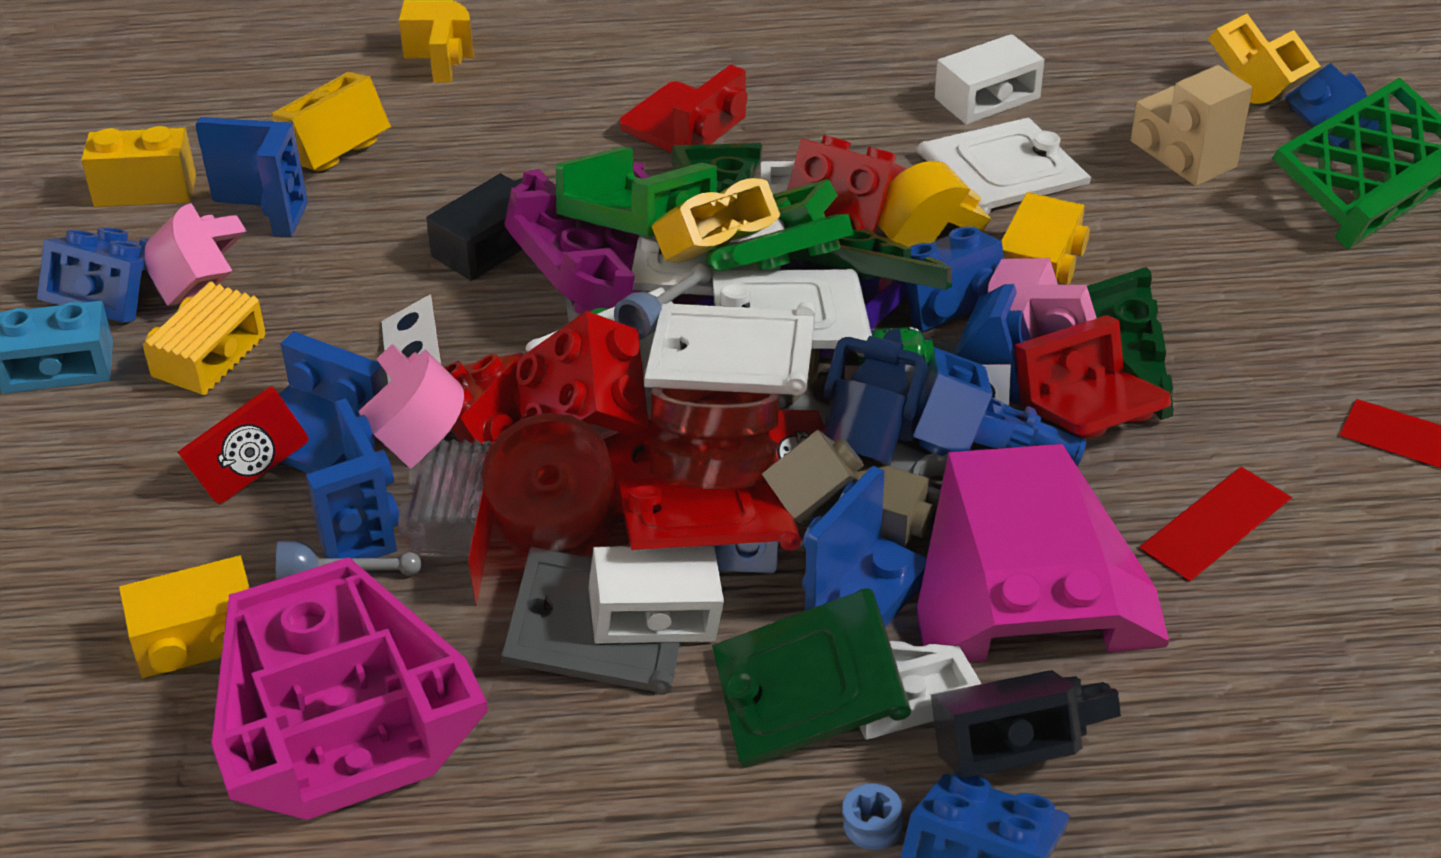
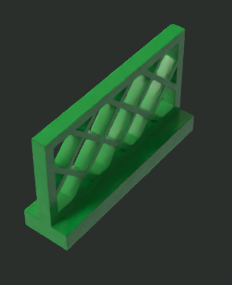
[1272,77,1441,250]

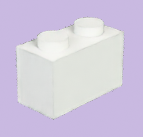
[935,34,1044,125]
[588,546,724,644]

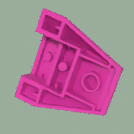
[916,444,1169,663]
[211,557,488,820]

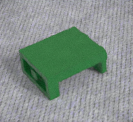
[556,147,717,237]

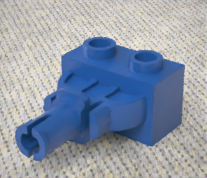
[912,347,1086,466]

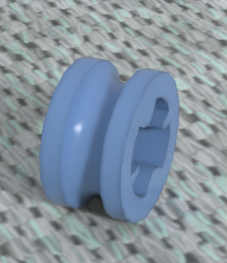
[842,783,903,850]

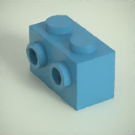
[0,301,113,394]

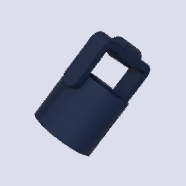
[823,336,928,466]

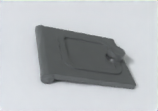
[501,547,680,694]

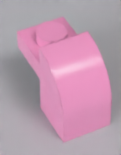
[144,203,247,306]
[988,258,1096,341]
[358,344,464,469]

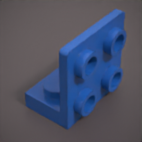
[195,117,308,237]
[37,227,150,322]
[279,331,387,473]
[306,398,401,558]
[802,466,927,627]
[900,772,1070,858]

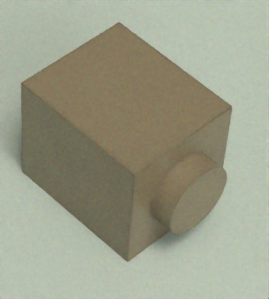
[762,430,864,528]
[857,459,934,550]

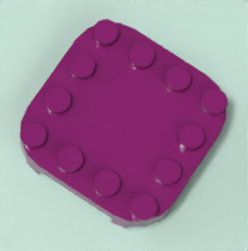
[504,162,707,315]

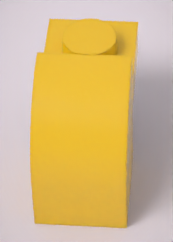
[399,0,474,83]
[1207,14,1321,104]
[878,161,992,247]

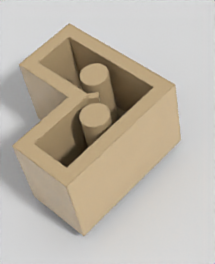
[1130,65,1253,186]

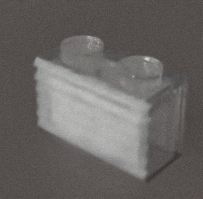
[399,439,492,558]

